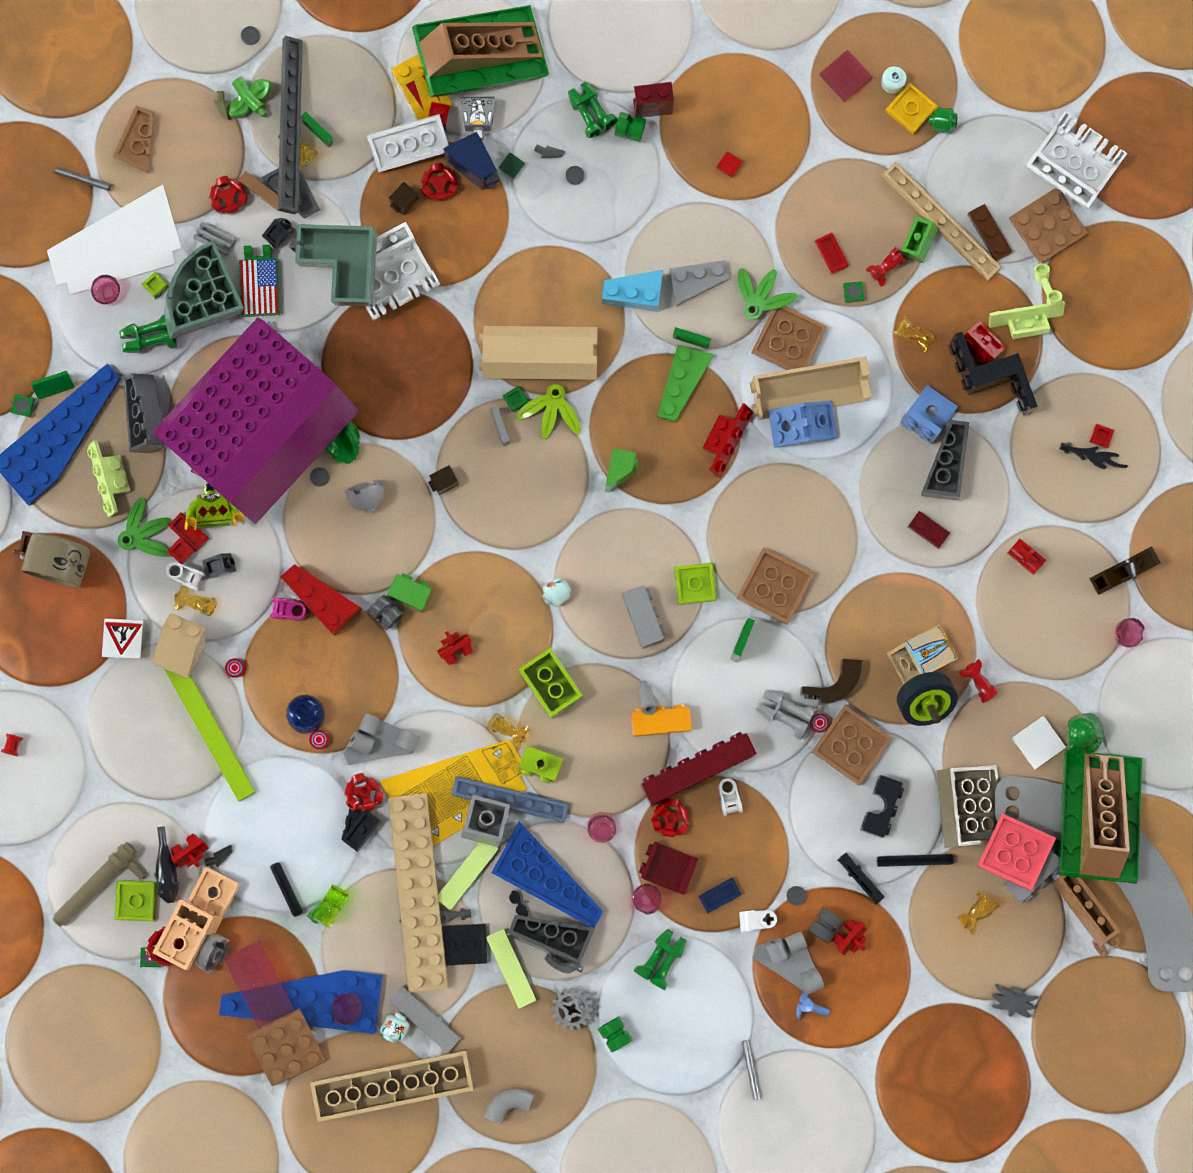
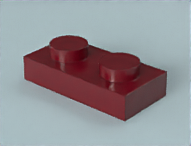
[908,511,950,549]

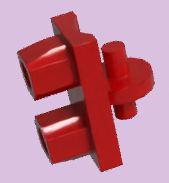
[1007,538,1046,575]
[437,631,473,665]
[171,833,209,868]
[832,918,867,955]

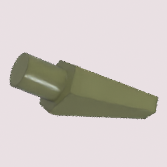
[214,91,230,120]

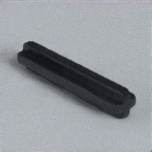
[270,862,303,917]

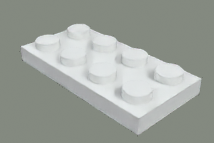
[367,114,449,172]

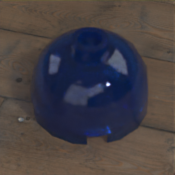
[286,694,325,734]

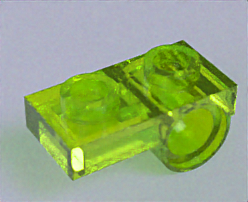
[313,884,349,928]

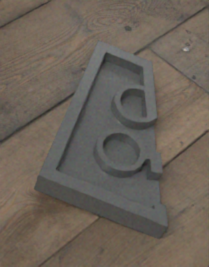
[262,168,321,219]

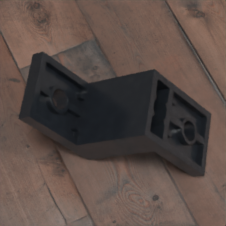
[948,332,1038,416]

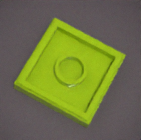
[674,563,716,605]
[114,881,157,921]

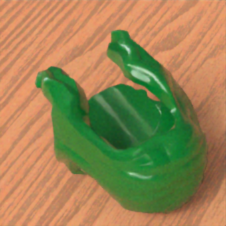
[323,421,360,464]
[1067,713,1103,754]

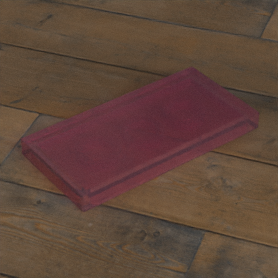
[224,940,295,1028]

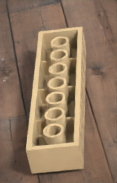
[310,1050,474,1122]

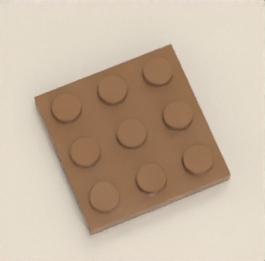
[1009,188,1088,264]
[751,306,827,370]
[737,548,814,625]
[811,705,892,786]
[246,1009,326,1087]

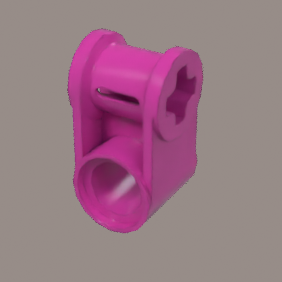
[270,598,308,621]

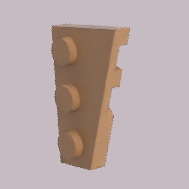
[113,105,153,173]

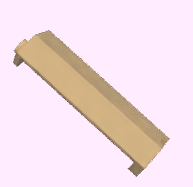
[479,326,597,380]
[750,356,871,420]

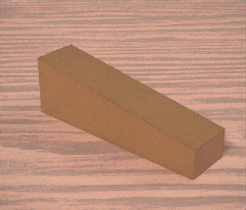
[239,171,278,211]

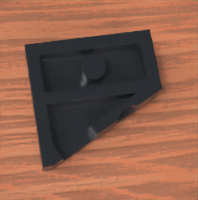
[341,808,382,852]

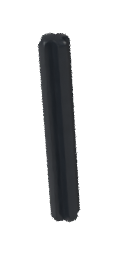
[876,854,954,867]

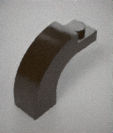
[1089,546,1161,595]
[800,659,862,705]

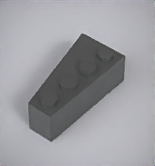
[921,420,969,501]

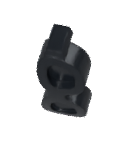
[509,890,528,916]

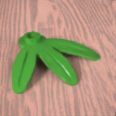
[738,268,798,320]
[117,497,171,557]

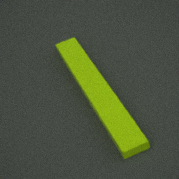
[164,669,256,802]

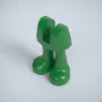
[568,81,618,138]
[119,314,177,353]
[634,929,686,991]

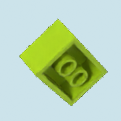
[518,648,583,719]

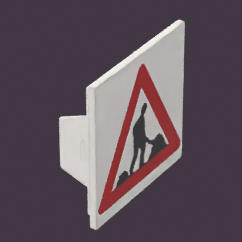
[102,619,143,659]

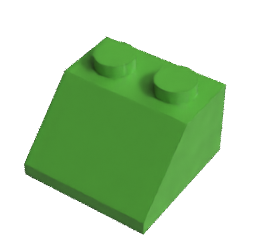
[605,448,639,492]

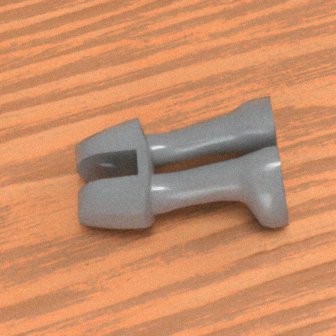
[756,690,817,740]

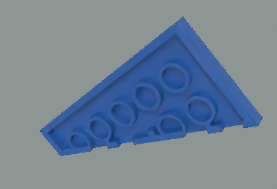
[491,822,603,928]

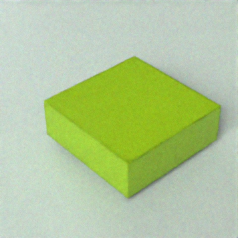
[141,272,169,299]

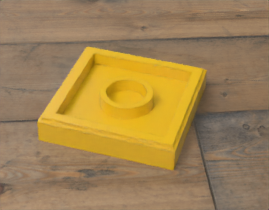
[885,82,938,135]

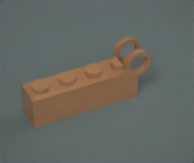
[1052,876,1121,957]

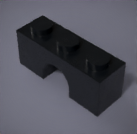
[860,775,904,838]

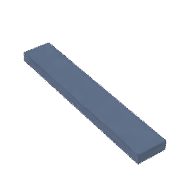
[452,776,569,823]

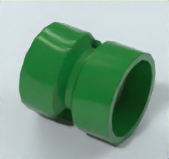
[614,112,646,142]
[598,1016,633,1053]

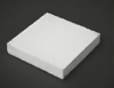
[1012,716,1066,770]

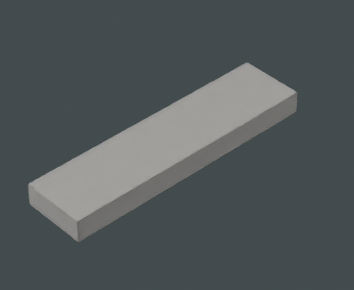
[389,986,461,1053]

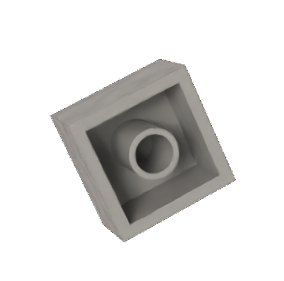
[461,795,510,847]

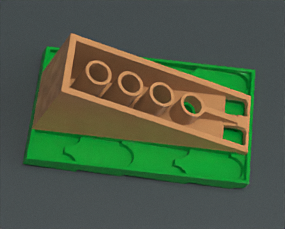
[412,5,549,98]
[1059,750,1142,884]

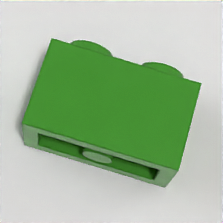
[901,216,938,263]
[387,573,433,612]

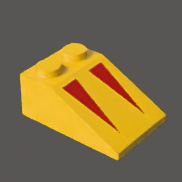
[391,54,452,120]

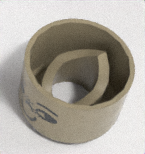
[21,533,90,588]

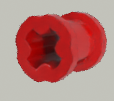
[1,733,23,757]

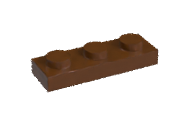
[967,204,1013,262]

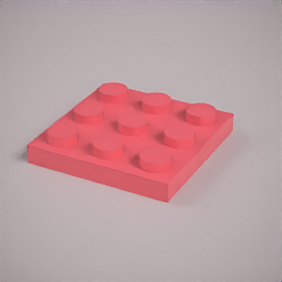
[978,813,1056,892]

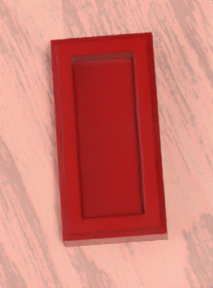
[815,232,849,275]
[168,512,209,552]

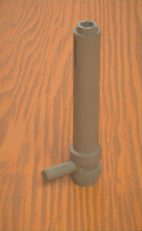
[53,842,146,927]

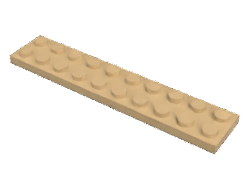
[388,793,448,993]

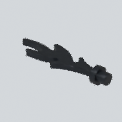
[1059,442,1128,469]

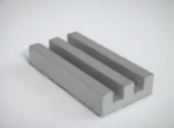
[193,221,236,256]
[490,405,510,446]

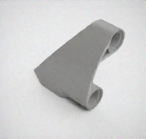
[343,713,420,765]
[752,931,825,994]

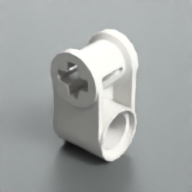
[166,562,205,591]
[718,778,743,816]
[739,910,777,932]

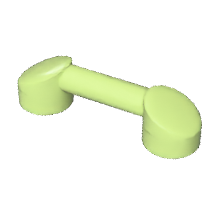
[1034,263,1062,306]

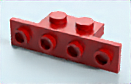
[703,403,753,478]

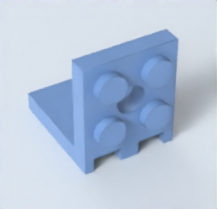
[900,385,958,444]
[768,400,838,448]

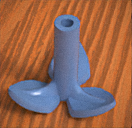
[796,992,830,1021]

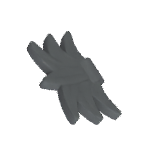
[992,984,1039,1018]

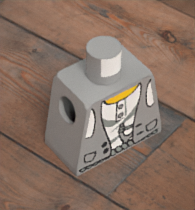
[459,96,496,140]

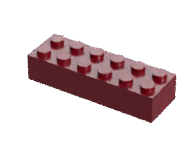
[640,732,757,806]

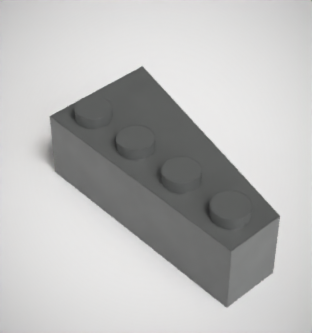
[124,373,167,453]
[507,915,595,965]

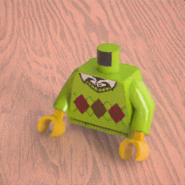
[185,483,245,530]

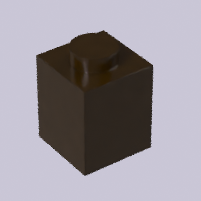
[389,182,419,215]
[428,465,459,495]

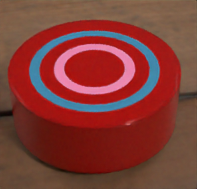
[225,658,245,678]
[810,713,830,733]
[309,730,329,750]

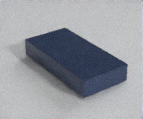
[698,878,742,913]

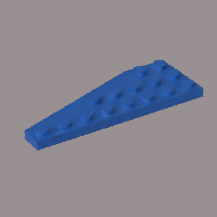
[0,363,121,505]
[219,970,383,1034]

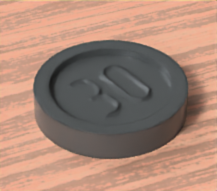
[241,26,260,45]
[566,166,584,185]
[310,467,329,487]
[786,886,806,905]

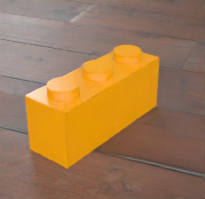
[631,704,692,737]

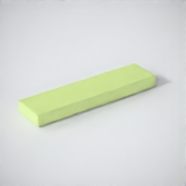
[438,842,499,911]
[486,929,536,1008]

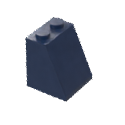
[443,132,499,190]

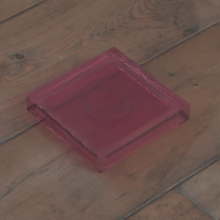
[820,50,872,102]

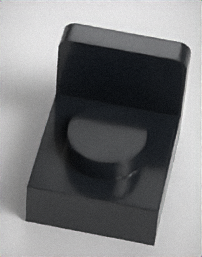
[262,218,295,248]
[202,553,236,579]

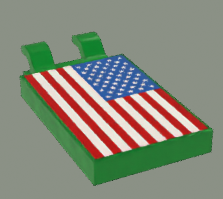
[239,244,280,317]

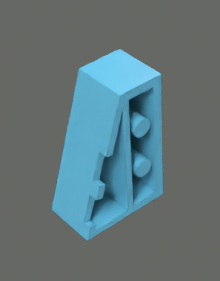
[601,270,663,312]

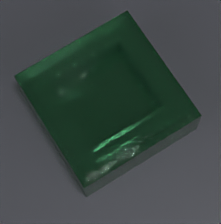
[499,152,525,179]

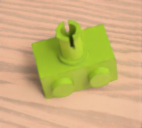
[519,745,563,784]

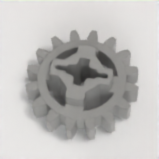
[551,988,593,1031]

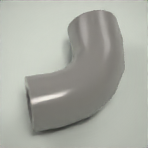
[484,1088,534,1124]

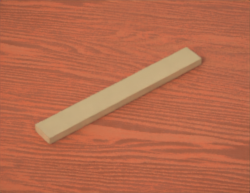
[882,162,1002,281]

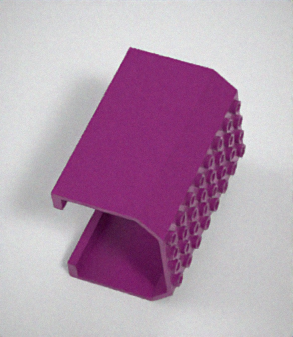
[152,317,360,524]

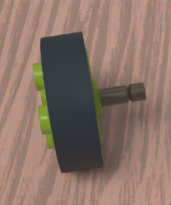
[897,672,958,726]

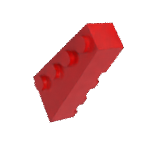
[280,564,362,635]

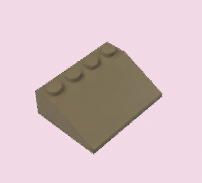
[936,765,999,848]

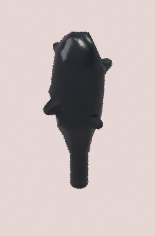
[154,826,180,903]

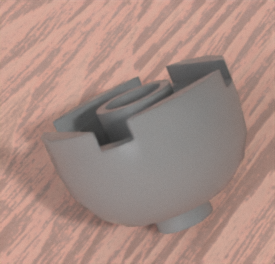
[345,480,385,513]
[194,933,230,974]

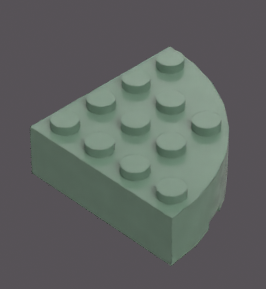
[164,240,244,339]

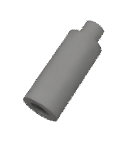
[638,681,656,715]

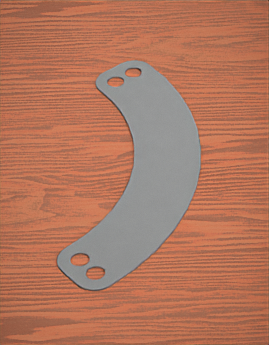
[995,776,1193,992]

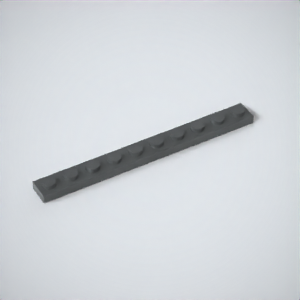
[278,36,303,215]

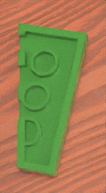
[657,345,714,422]

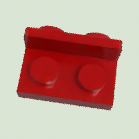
[964,321,1006,365]

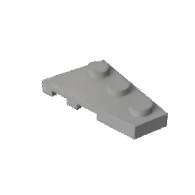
[670,260,729,306]

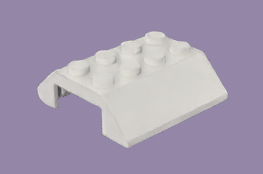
[1025,111,1127,209]
[365,222,440,321]

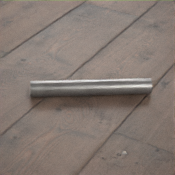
[55,167,111,191]
[742,1040,761,1100]

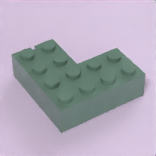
[295,224,377,307]

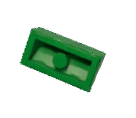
[31,371,74,399]

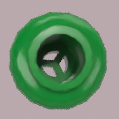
[929,108,958,133]

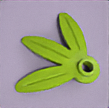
[516,384,581,439]

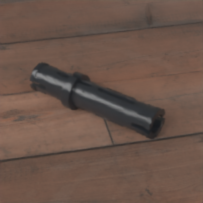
[837,852,885,905]

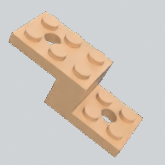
[153,866,240,971]

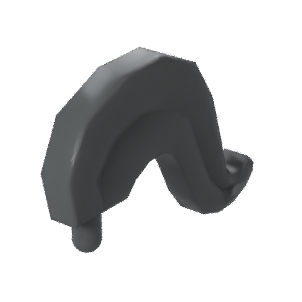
[544,953,583,974]

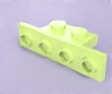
[989,301,1065,339]
[87,440,131,518]

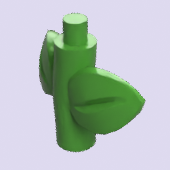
[229,76,272,118]

